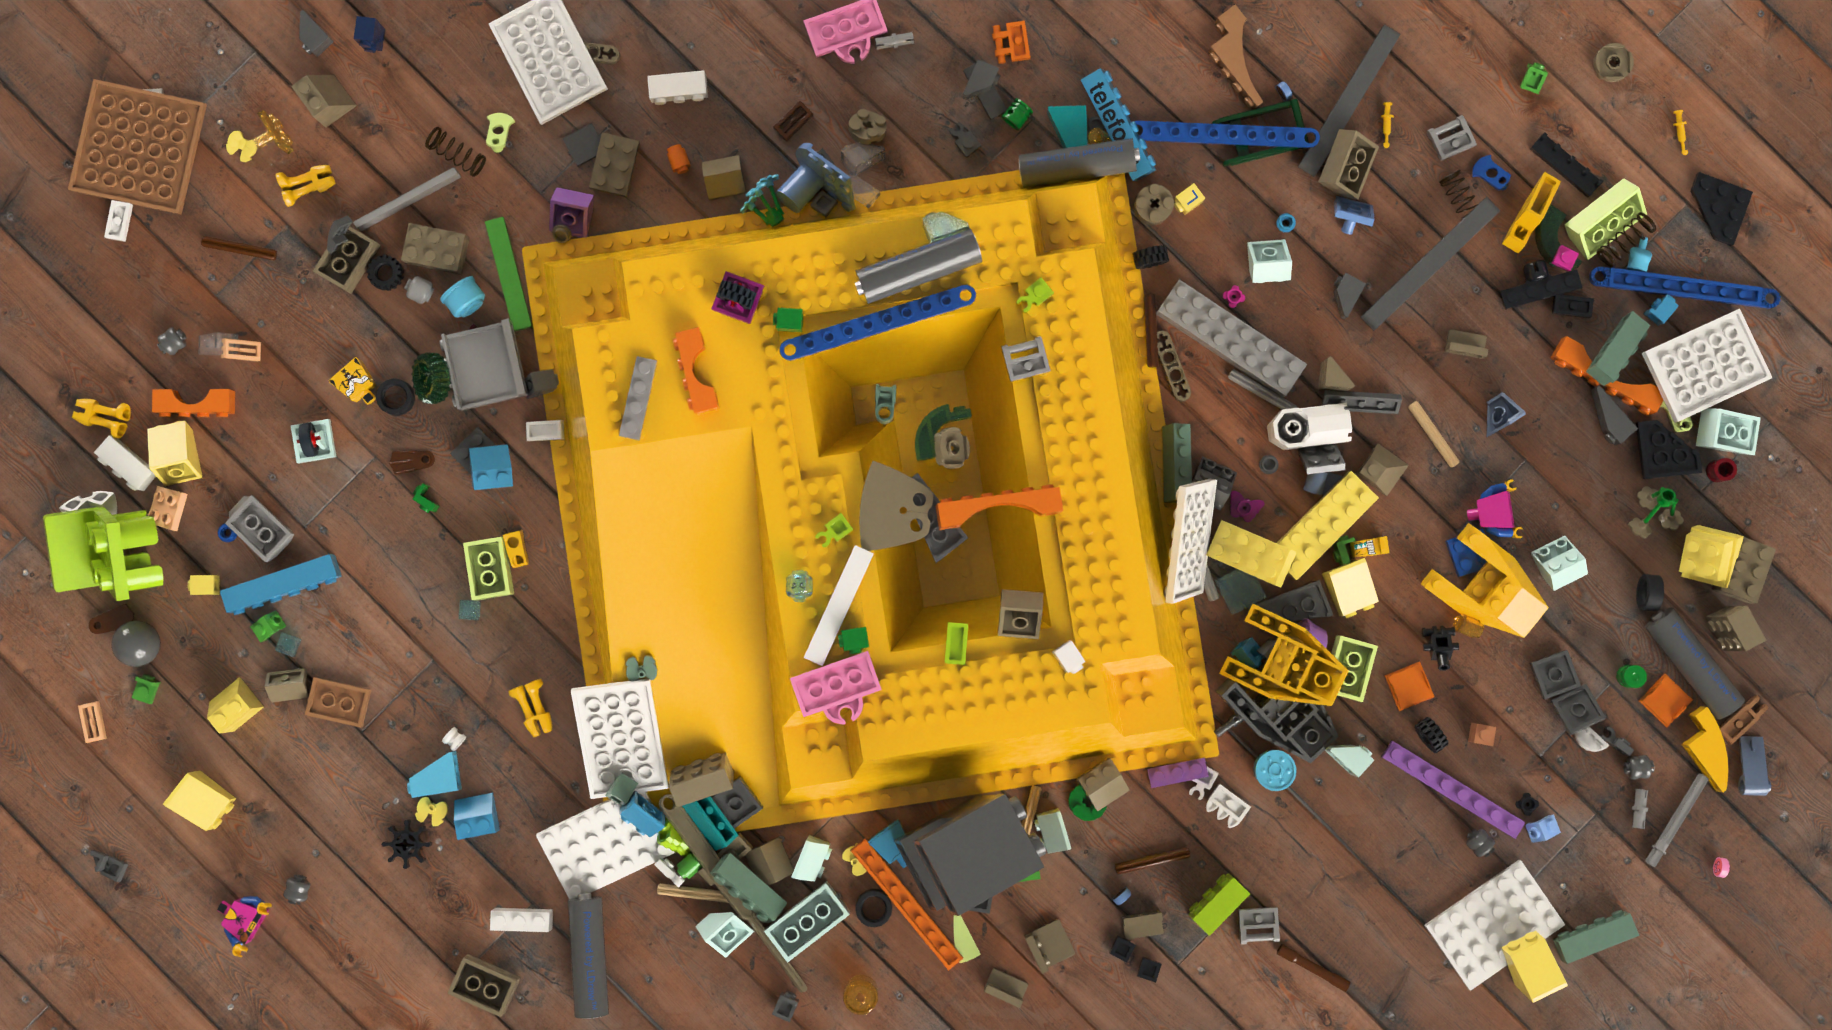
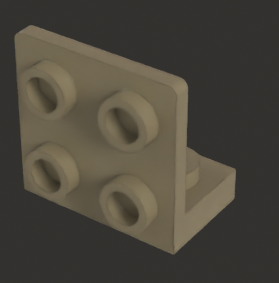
[1024,919,1075,974]

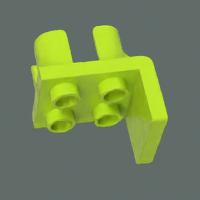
[43,507,163,601]

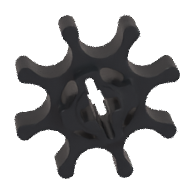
[381,819,432,869]

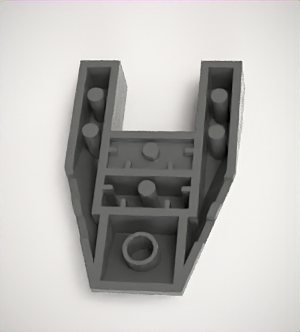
[1215,638,1339,763]

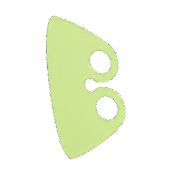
[954,915,981,963]

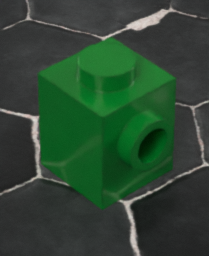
[773,308,803,332]
[838,627,869,654]

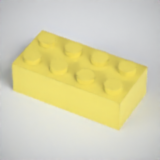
[1206,520,1296,588]

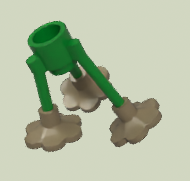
[1628,486,1684,539]

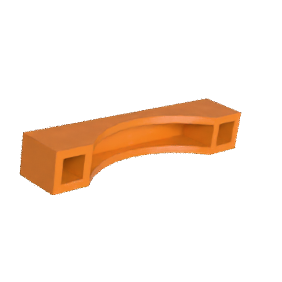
[1550,336,1664,415]
[936,484,1063,530]

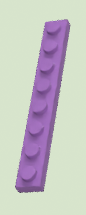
[1382,741,1525,839]

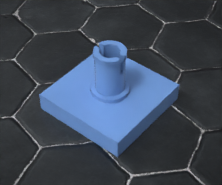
[1334,196,1375,234]

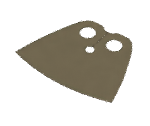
[859,461,933,551]

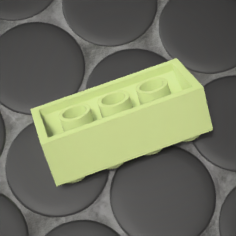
[1564,179,1647,260]

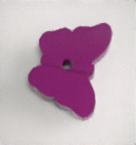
[1230,491,1265,522]

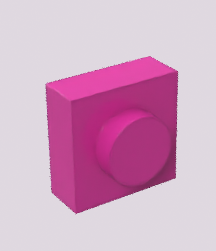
[1552,245,1579,272]

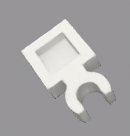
[1189,766,1219,800]
[654,858,685,887]

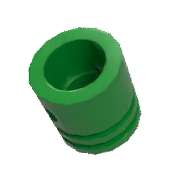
[1001,98,1033,131]
[1616,665,1647,688]

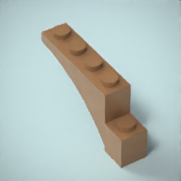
[1208,4,1263,109]

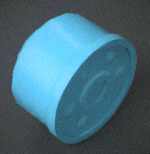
[440,276,485,318]
[1253,750,1296,791]

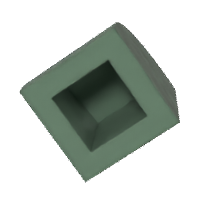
[605,773,638,806]

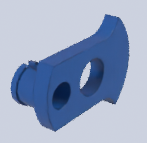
[1472,155,1511,191]

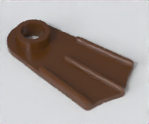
[389,451,435,475]
[89,604,134,634]

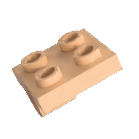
[148,486,187,531]

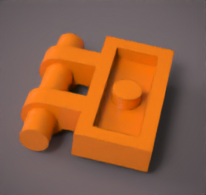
[992,21,1030,64]

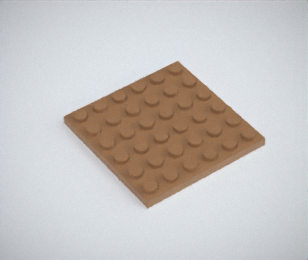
[68,79,207,215]

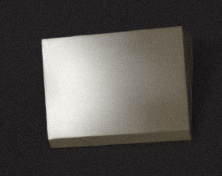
[702,155,746,200]
[1318,356,1355,391]
[745,837,794,885]

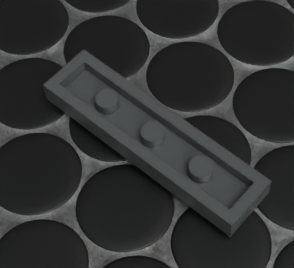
[1321,390,1402,414]

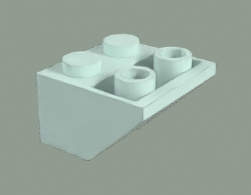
[1531,536,1588,591]

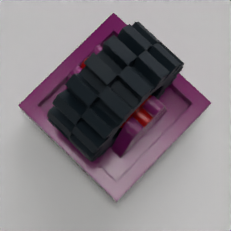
[711,271,765,324]

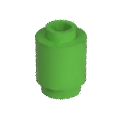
[677,852,702,879]

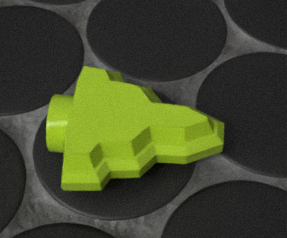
[657,817,691,857]

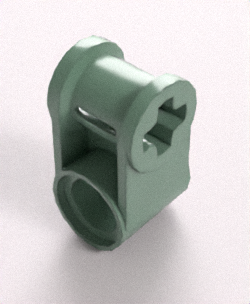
[875,384,897,424]

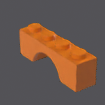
[673,327,720,414]
[152,389,235,418]

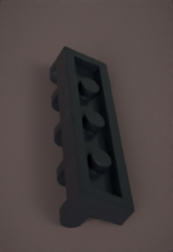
[1530,132,1604,197]

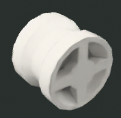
[442,727,466,751]

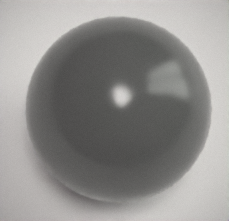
[111,621,161,667]

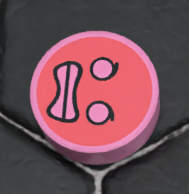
[1713,857,1730,878]

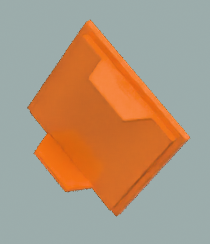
[1384,661,1435,711]
[1638,673,1693,728]

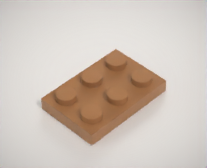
[305,677,371,728]

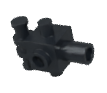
[1422,626,1459,671]

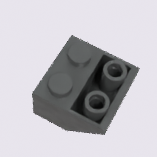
[1192,456,1237,511]

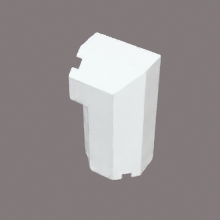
[1267,403,1352,450]

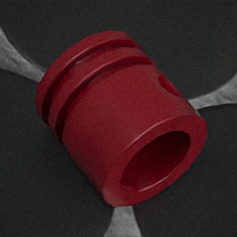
[1706,458,1737,482]

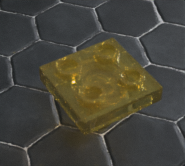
[253,110,294,154]

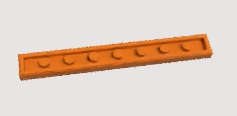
[850,837,963,971]

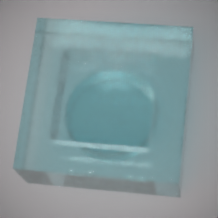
[459,600,481,620]
[275,632,302,657]

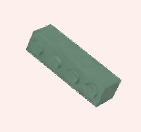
[1586,311,1651,386]
[1162,423,1192,503]
[710,853,787,923]
[1553,910,1639,964]

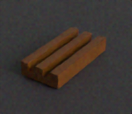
[773,101,813,141]

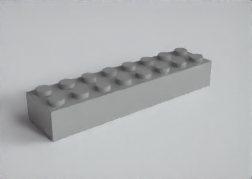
[1156,279,1307,398]

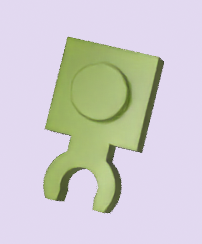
[1016,277,1054,313]
[815,513,854,548]

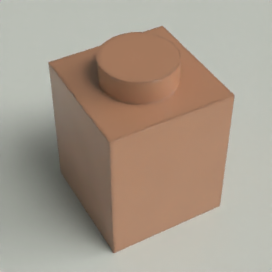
[1468,723,1496,746]

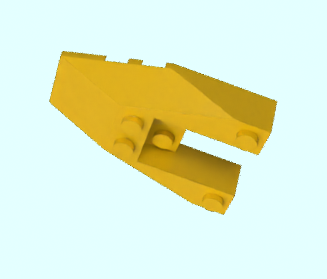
[1420,523,1549,638]
[1219,604,1349,706]

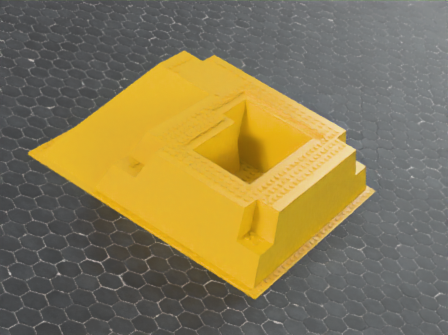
[522,170,1219,836]

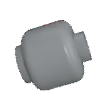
[404,276,434,304]

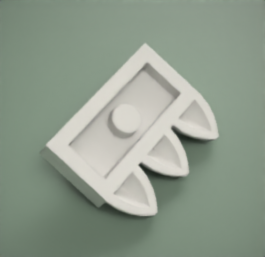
[1206,784,1251,828]

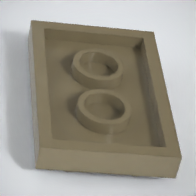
[589,132,640,197]

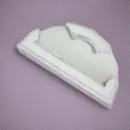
[1574,727,1610,752]

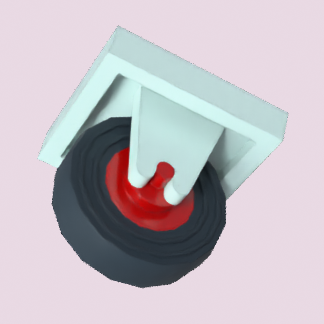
[291,419,337,464]

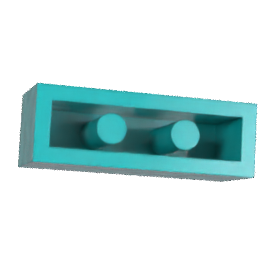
[682,796,739,851]

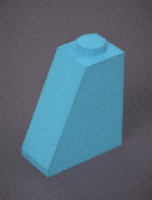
[407,751,462,798]

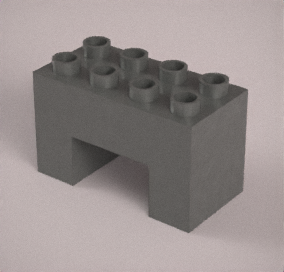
[894,794,1046,916]

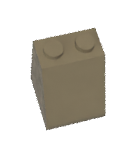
[291,75,357,128]

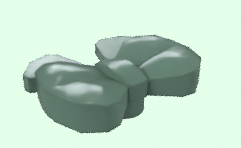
[626,655,658,681]

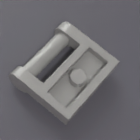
[1427,115,1477,161]
[1001,336,1051,382]
[1238,907,1280,944]

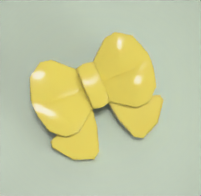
[226,131,258,162]
[415,796,448,826]
[842,843,867,876]

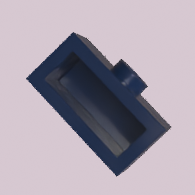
[354,16,385,53]

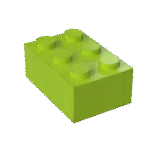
[1188,873,1250,936]

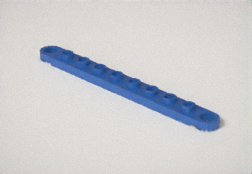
[1134,121,1320,148]
[1589,266,1781,309]
[780,285,976,361]

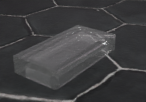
[847,171,880,208]

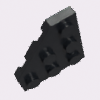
[1690,172,1753,246]
[1636,420,1702,479]

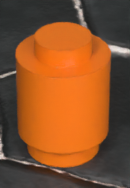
[667,144,691,174]

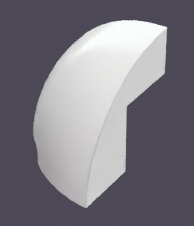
[59,491,117,515]

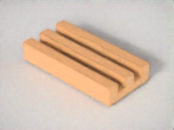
[221,338,261,361]
[78,701,107,743]

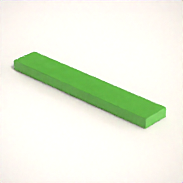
[485,217,533,332]

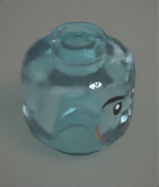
[786,570,813,602]

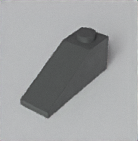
[1591,385,1638,445]

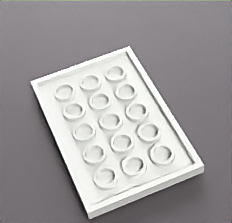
[489,0,608,125]
[1642,309,1772,423]
[1164,479,1217,604]
[571,678,669,799]
[536,792,675,899]
[1424,860,1565,991]

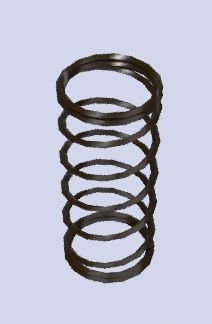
[425,127,486,177]
[1439,170,1478,220]
[1597,212,1656,268]

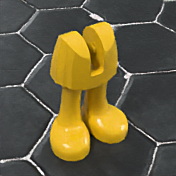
[276,165,336,207]
[72,399,131,439]
[508,678,552,738]

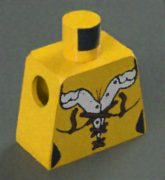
[328,357,376,405]

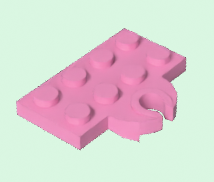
[803,0,888,64]
[790,651,882,724]

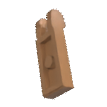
[1719,695,1768,744]

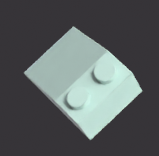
[1696,408,1760,455]
[792,835,832,882]

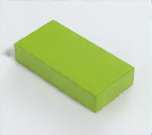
[945,622,968,665]

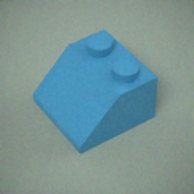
[469,444,513,490]
[619,791,665,837]
[454,793,500,840]

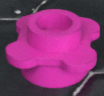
[1223,285,1245,308]

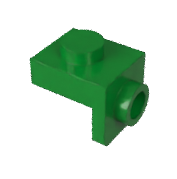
[413,483,440,513]

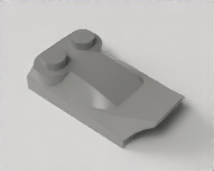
[225,495,294,563]

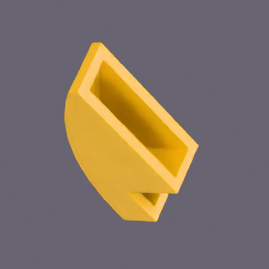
[1502,172,1561,253]
[1681,706,1728,793]

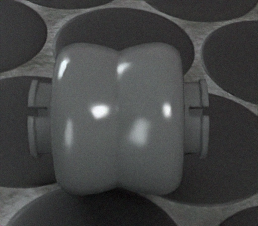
[157,327,187,355]
[1623,755,1654,780]
[1466,829,1495,857]
[283,875,311,905]

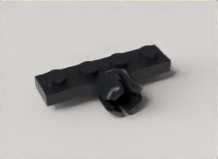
[1500,260,1583,310]

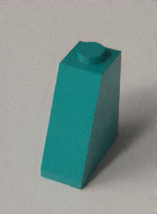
[1047,105,1088,148]

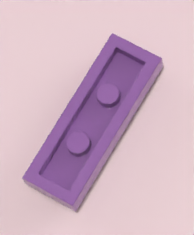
[1147,757,1209,788]

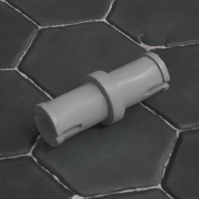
[875,32,914,50]
[1632,789,1648,829]

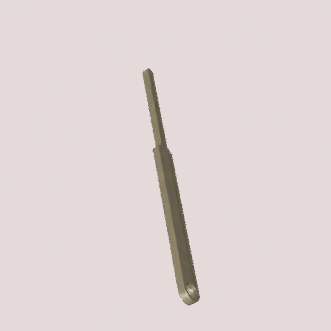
[659,794,807,993]

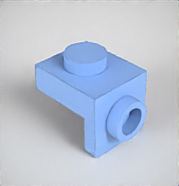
[1525,815,1561,843]

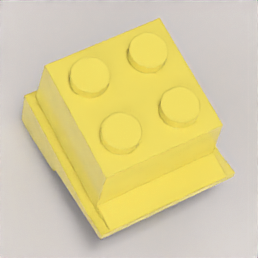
[1679,525,1744,588]

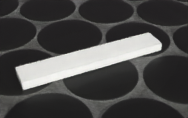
[804,545,874,666]

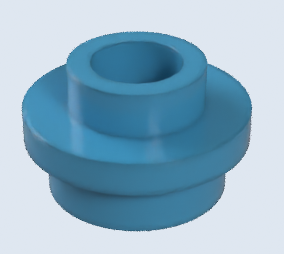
[1276,213,1296,233]

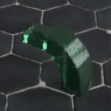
[1535,205,1582,271]
[915,404,972,462]

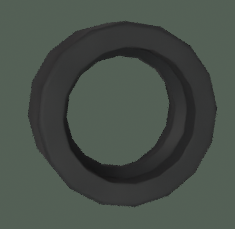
[376,378,415,416]
[1636,574,1664,611]
[855,889,892,928]

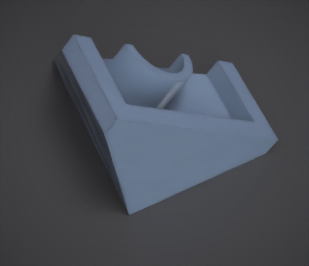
[1487,392,1526,437]

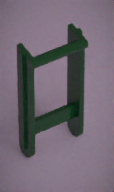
[1212,99,1309,167]

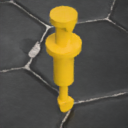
[1381,102,1394,148]
[1673,110,1688,155]

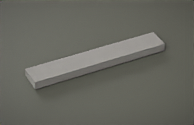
[353,168,461,232]

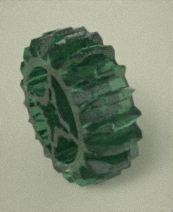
[411,352,451,404]

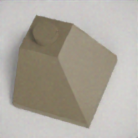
[1355,443,1409,496]

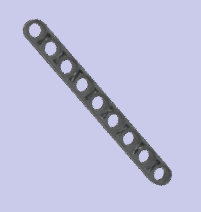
[1298,24,1401,177]
[1361,197,1500,331]

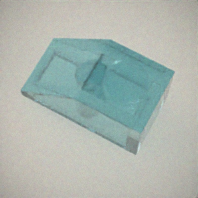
[922,211,969,243]

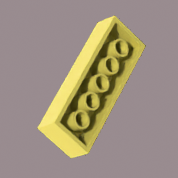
[1277,471,1379,580]

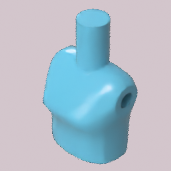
[1627,237,1652,272]

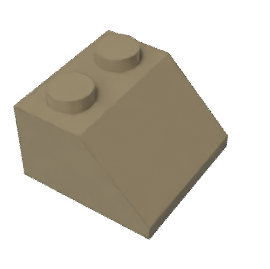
[998,589,1043,639]
[1076,758,1130,812]

